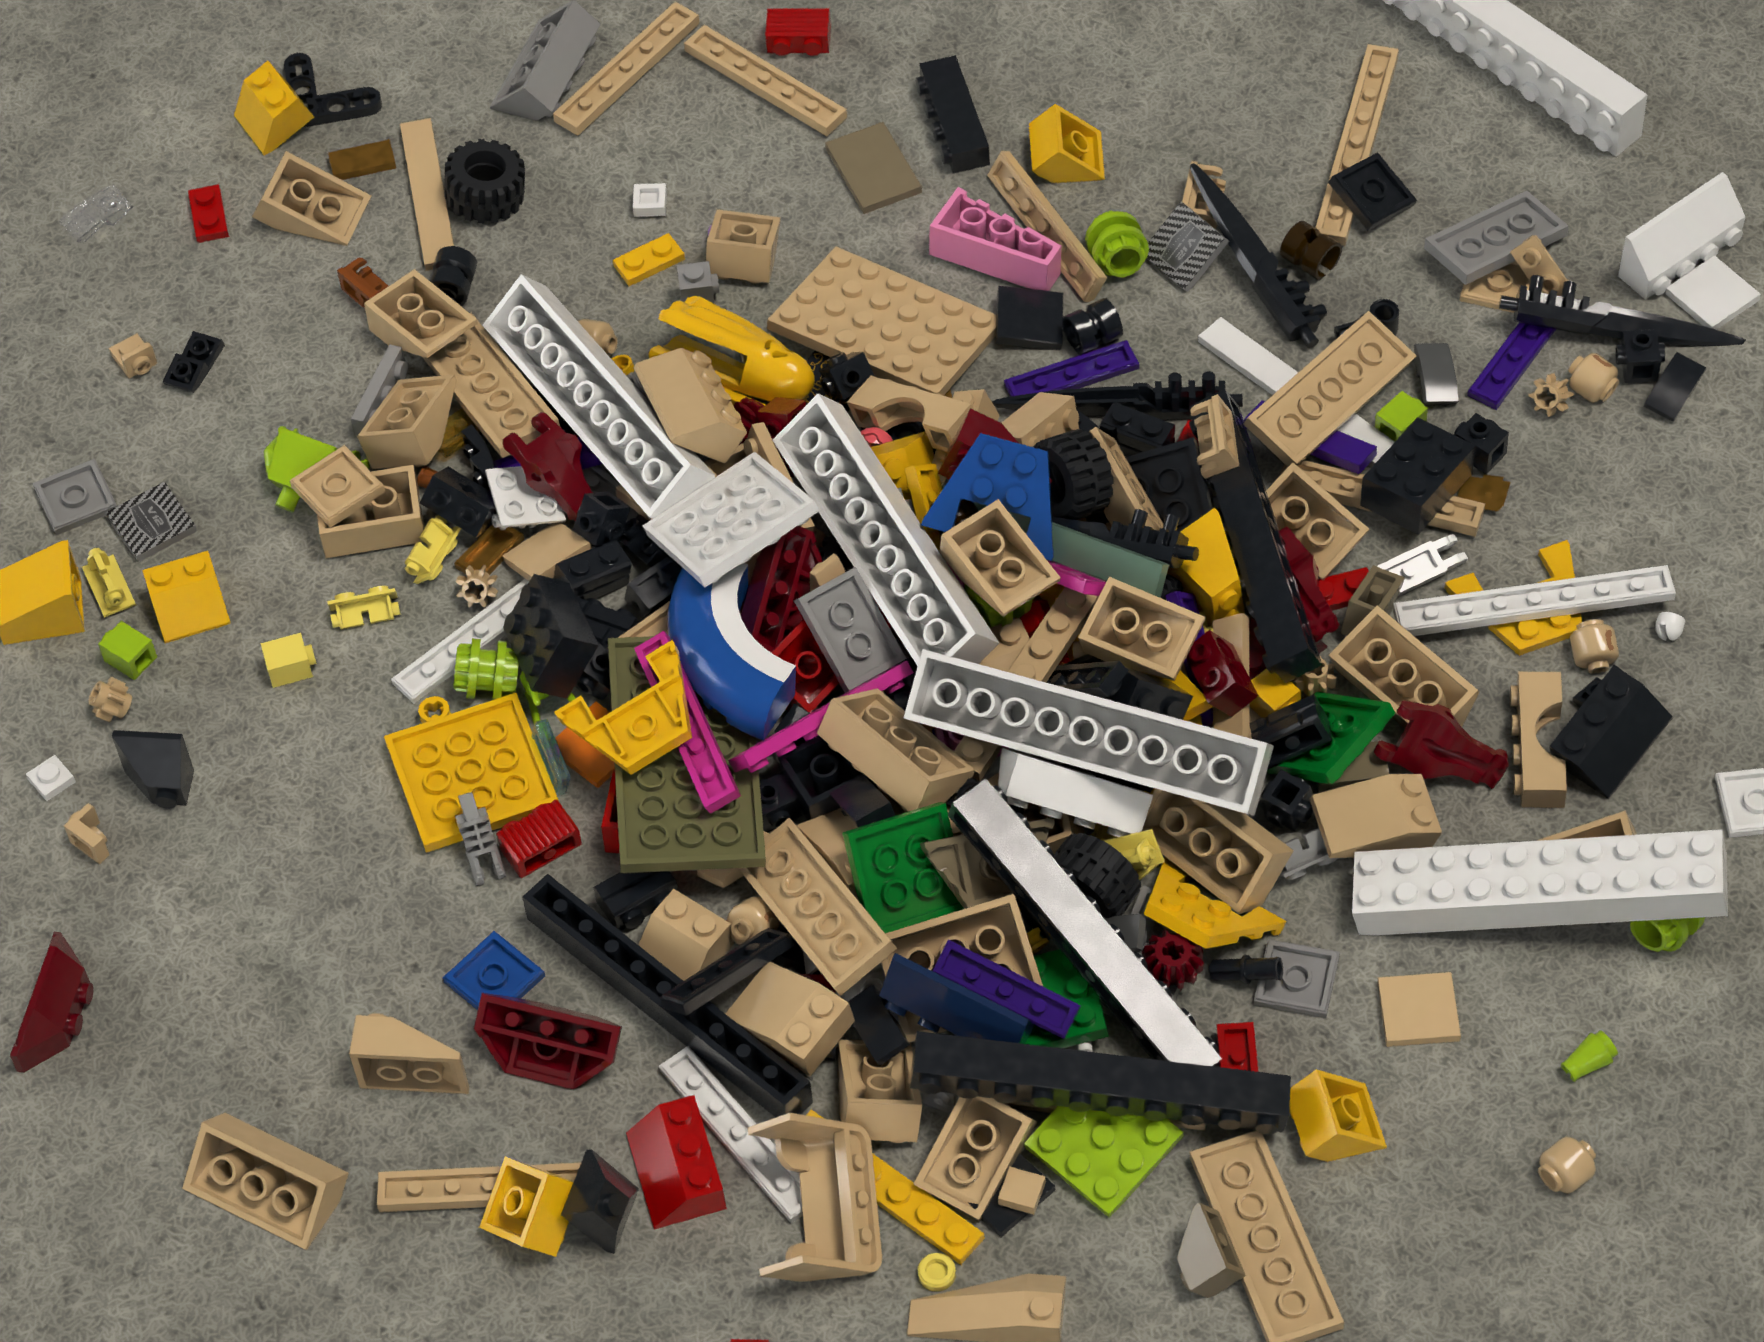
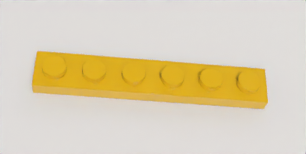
[806,1109,985,1265]

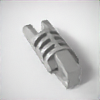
[455,792,507,886]

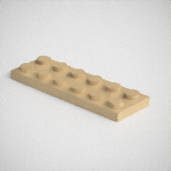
[1243,311,1417,466]
[422,313,560,458]
[738,817,897,996]
[1190,1131,1344,1342]

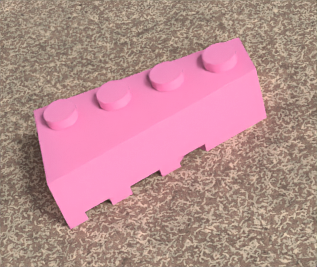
[929,187,1062,291]

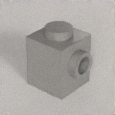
[677,261,720,304]

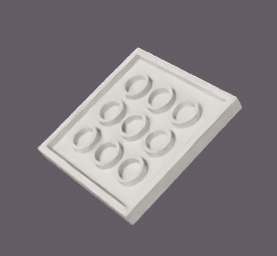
[642,452,819,587]

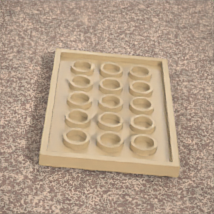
[767,246,996,396]

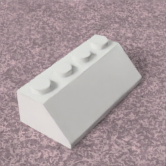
[1618,172,1745,300]
[998,748,1153,837]

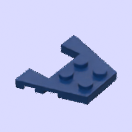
[921,433,1054,561]

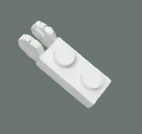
[1377,534,1468,596]

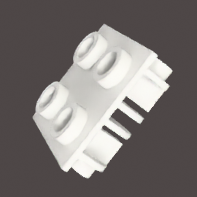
[485,466,566,530]

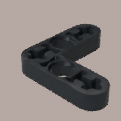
[284,53,382,127]

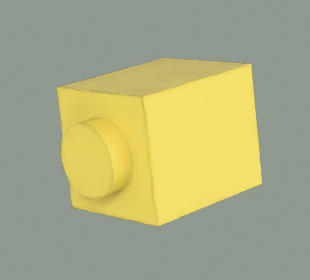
[261,633,317,688]

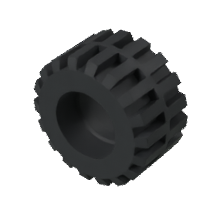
[444,139,525,224]
[1034,429,1114,520]
[1054,833,1141,919]

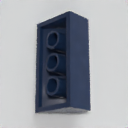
[879,953,1034,1044]

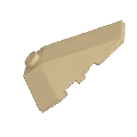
[907,1274,1066,1342]

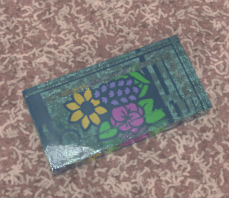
[531,719,571,796]

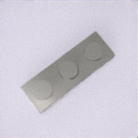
[351,344,408,437]

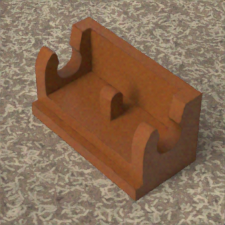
[337,257,389,309]

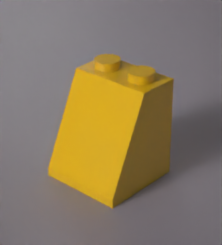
[1167,508,1245,627]
[0,540,85,645]

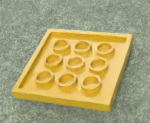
[384,692,559,853]

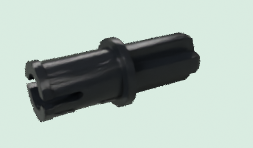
[1209,955,1283,984]

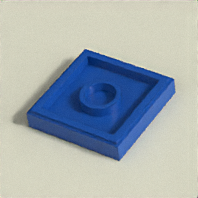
[442,931,545,1010]

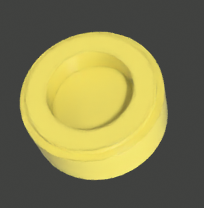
[918,1253,956,1292]

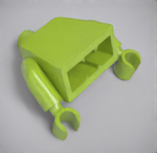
[263,426,370,513]

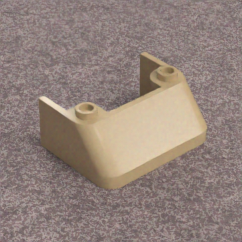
[747,1113,882,1282]

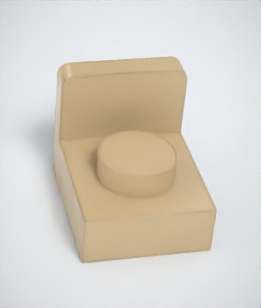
[109,333,157,379]
[64,803,110,864]

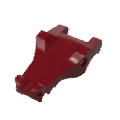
[502,412,593,521]
[1279,526,1340,643]
[1373,700,1509,789]

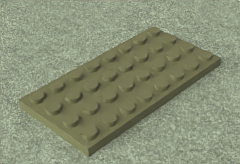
[608,636,766,873]

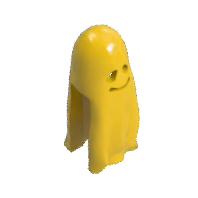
[649,296,815,402]

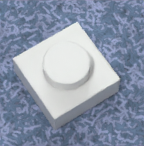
[633,183,667,217]
[26,755,76,801]

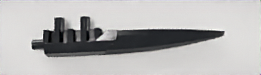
[1190,163,1327,348]
[1499,275,1746,346]
[992,371,1243,420]
[1051,509,1199,568]

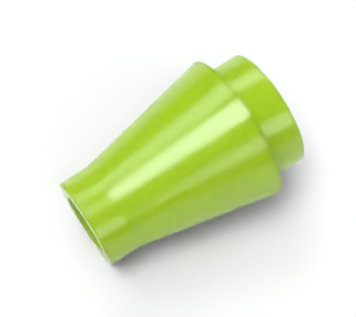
[1561,1030,1618,1082]

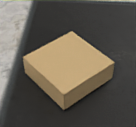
[998,1166,1046,1215]

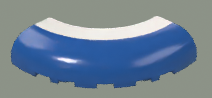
[667,563,796,741]

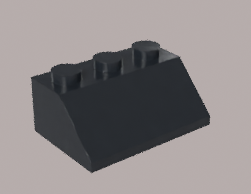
[1549,665,1673,799]

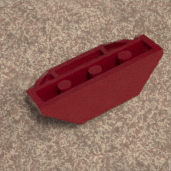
[741,526,823,652]
[10,931,94,1073]
[474,993,622,1090]

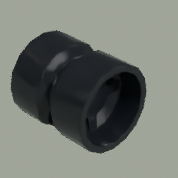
[429,246,477,306]
[1062,298,1123,355]

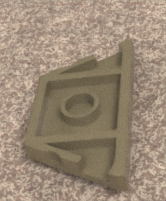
[920,817,1054,909]

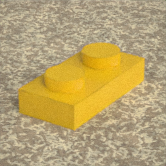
[613,233,685,286]

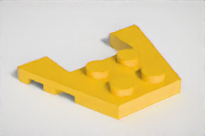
[1444,540,1582,656]
[554,640,692,775]
[1144,857,1286,949]

